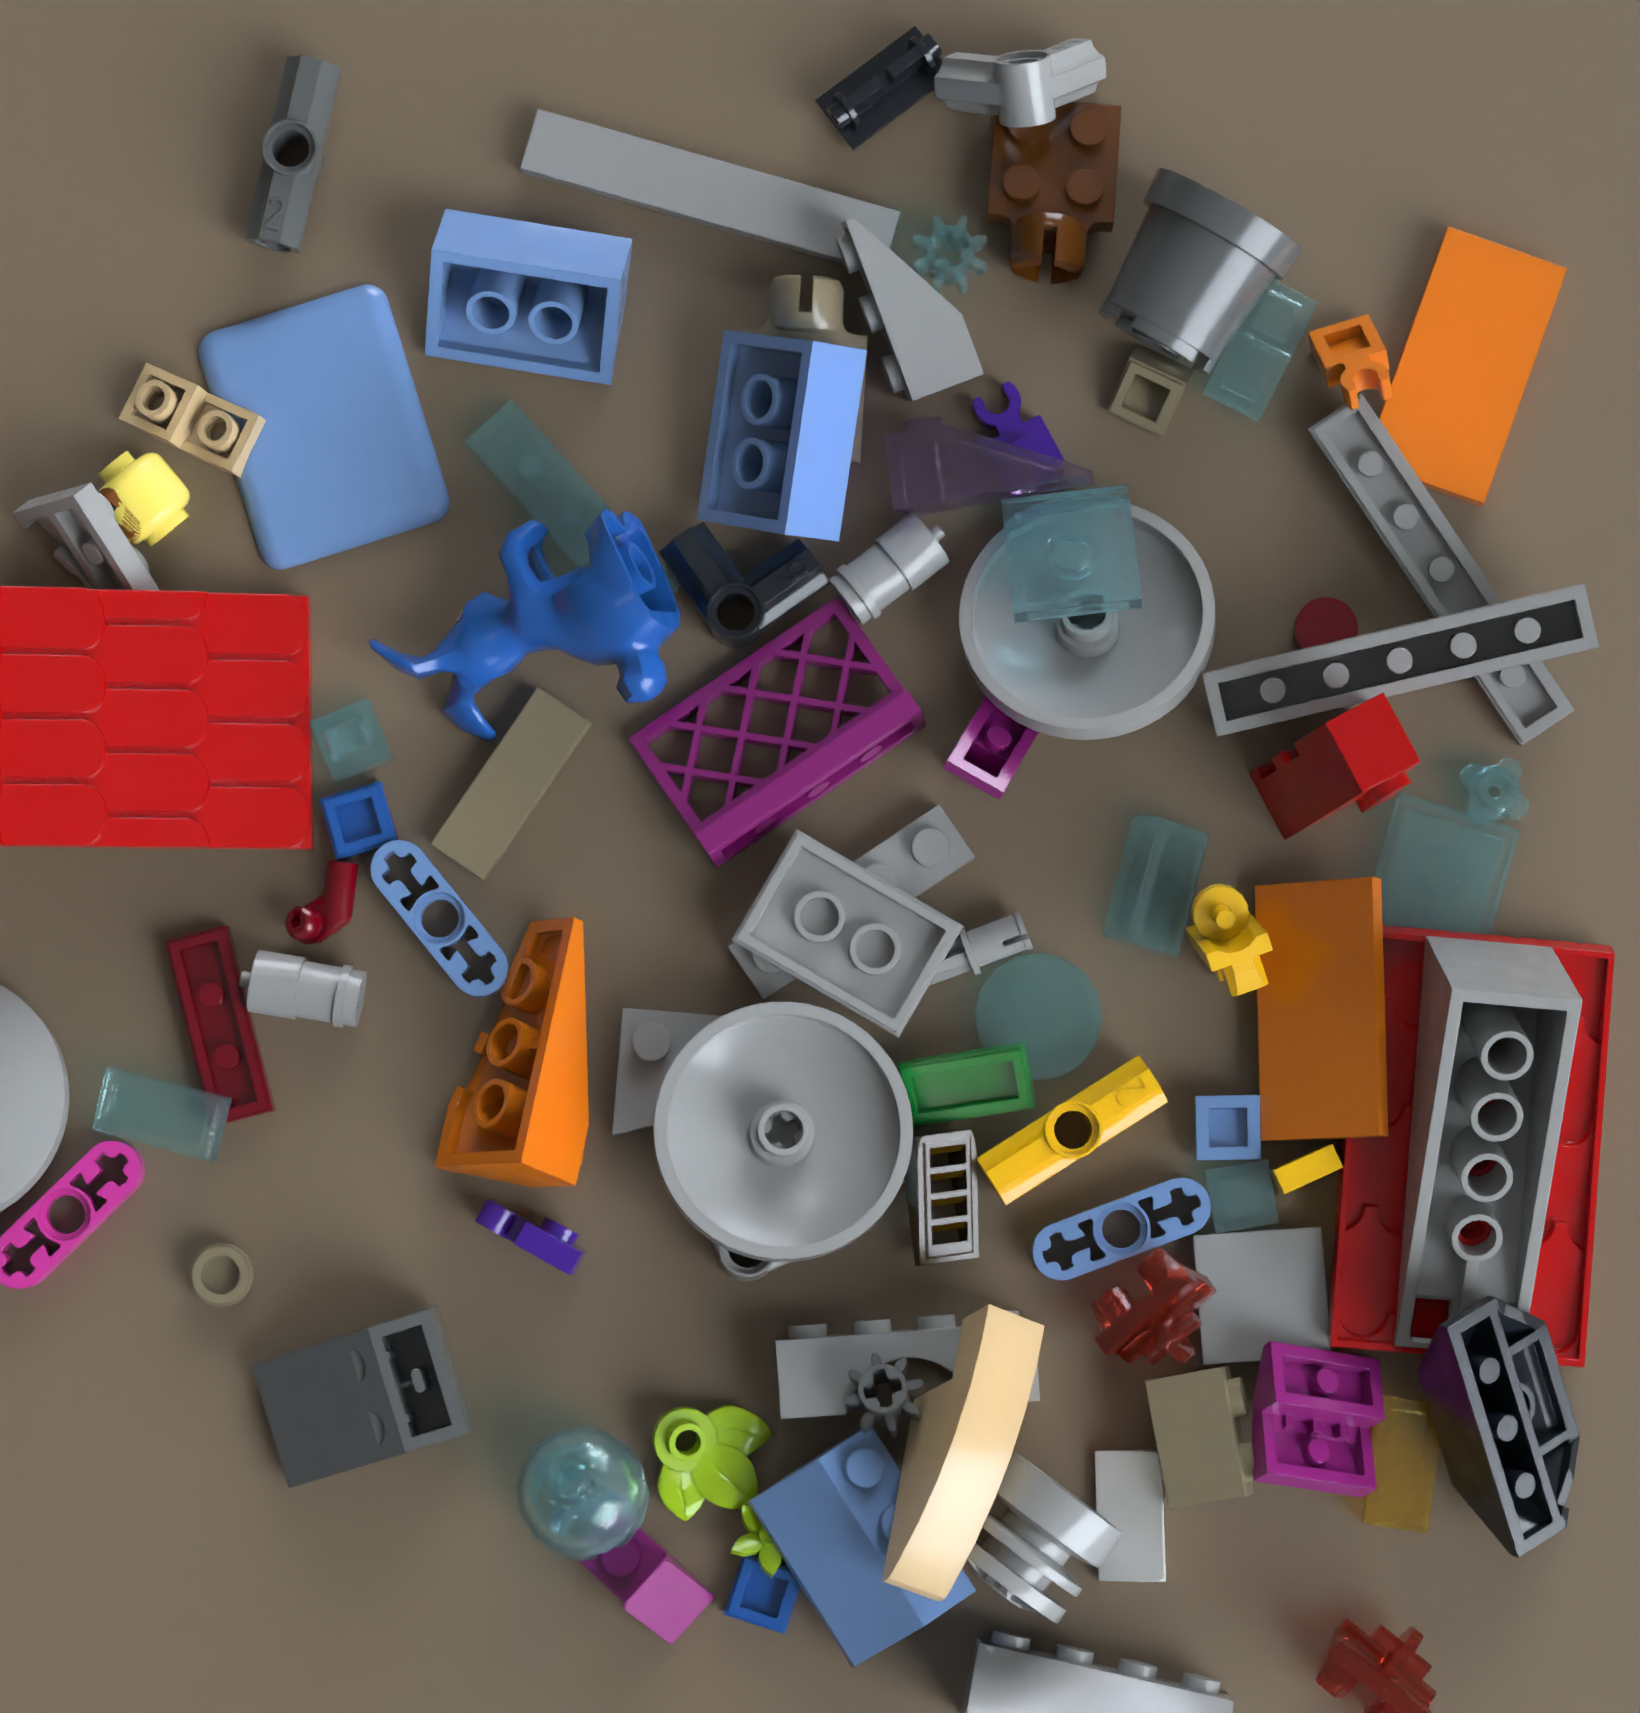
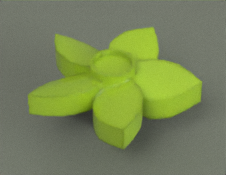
[730,1505,782,1578]

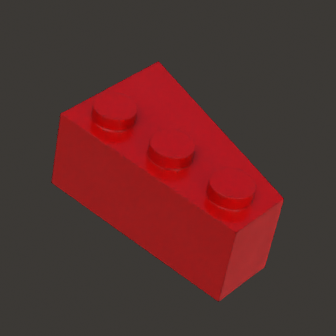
[1249,692,1421,840]

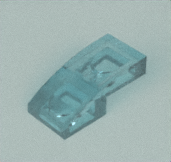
[1202,280,1318,422]

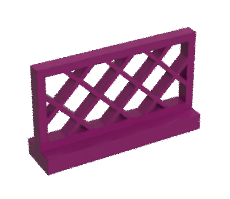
[628,596,926,868]

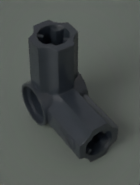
[659,521,830,648]

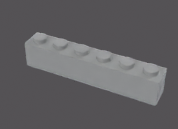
[1202,584,1599,737]

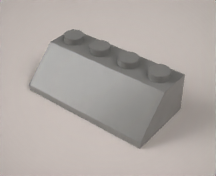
[960,1629,1234,1713]

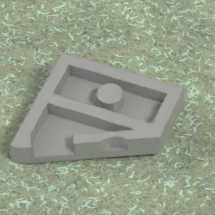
[12,482,159,590]

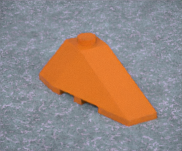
[434,917,589,1188]

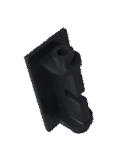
[815,26,942,151]

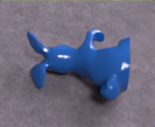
[368,507,680,741]

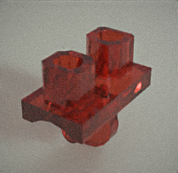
[1091,1248,1217,1365]
[1315,1617,1436,1713]

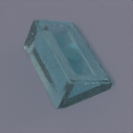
[1103,815,1210,956]

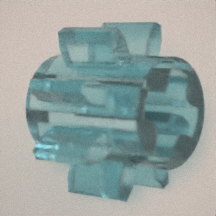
[912,215,987,295]

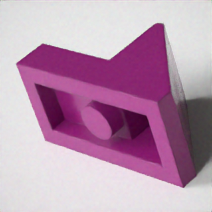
[943,697,1039,800]
[576,1509,715,1645]

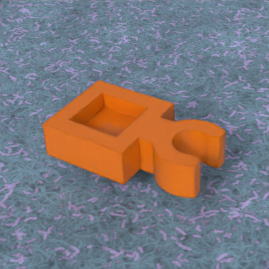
[1308,314,1392,410]

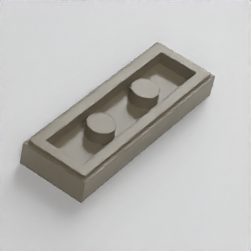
[431,687,592,881]

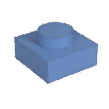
[1194,1095,1261,1161]

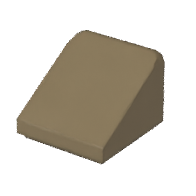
[1105,344,1193,437]

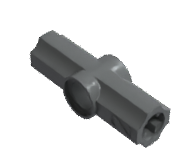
[245,55,342,254]

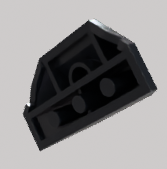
[1416,1296,1580,1558]

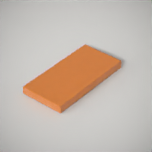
[1379,226,1568,507]
[1254,877,1389,1142]

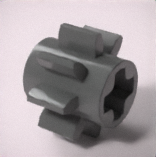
[844,1353,925,1438]

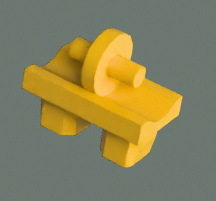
[1185,883,1273,997]

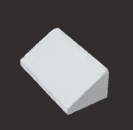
[1094,1449,1166,1582]

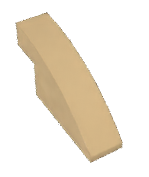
[882,1304,1045,1602]

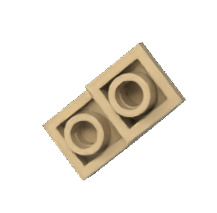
[118,363,266,478]

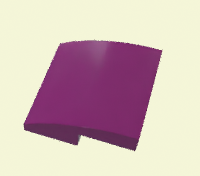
[1252,1341,1385,1497]

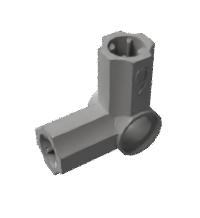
[934,38,1106,127]

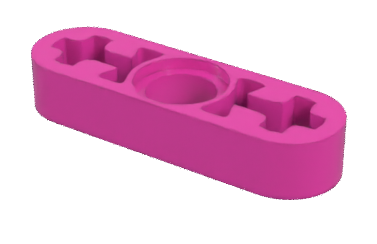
[0,1141,145,1289]

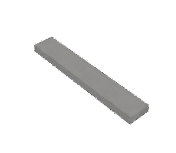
[520,109,901,265]
[1308,393,1575,746]

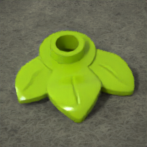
[652,1405,772,1521]

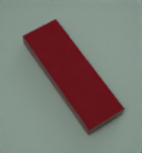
[165,925,276,1127]

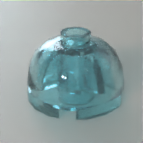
[516,1426,650,1561]

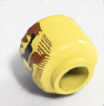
[98,450,190,547]

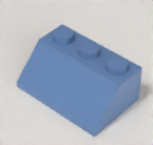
[425,209,633,385]
[697,330,867,541]
[747,1428,976,1667]

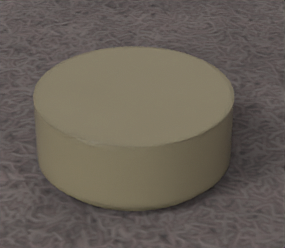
[189,1243,256,1307]

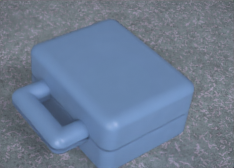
[198,284,450,570]

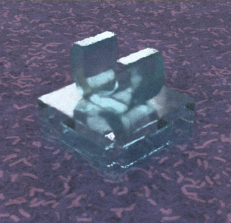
[309,698,395,783]

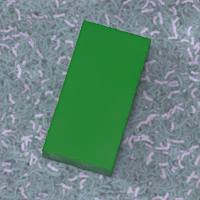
[897,1041,1036,1127]

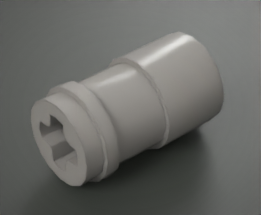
[828,512,950,625]
[240,950,367,1028]

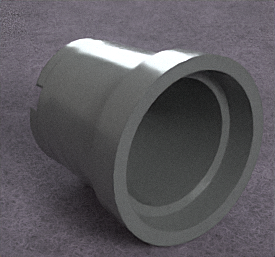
[1098,168,1302,375]

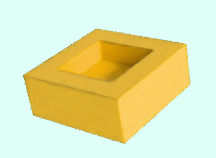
[1268,1144,1343,1195]

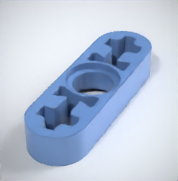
[370,840,510,998]
[1031,1178,1211,1280]

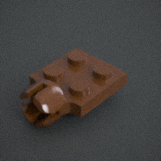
[986,102,1121,285]

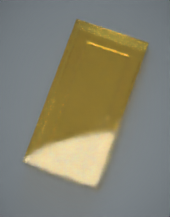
[1361,1395,1439,1533]

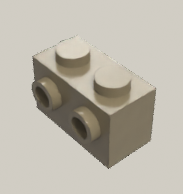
[1145,1366,1255,1510]

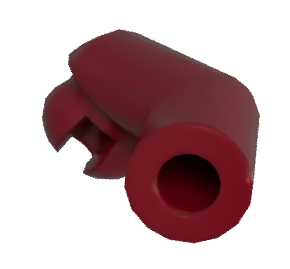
[285,861,359,945]

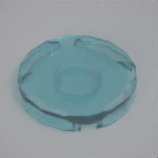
[974,953,1103,1081]

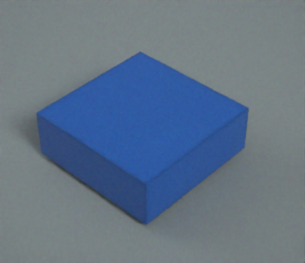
[319,781,398,861]
[723,1554,800,1634]

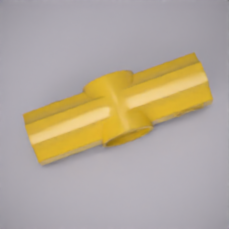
[977,1055,1169,1206]

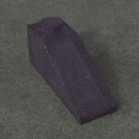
[884,417,1094,516]

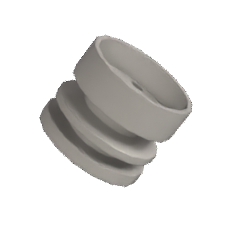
[966,1451,1123,1623]

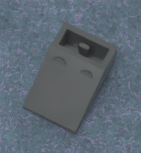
[252,1307,474,1488]

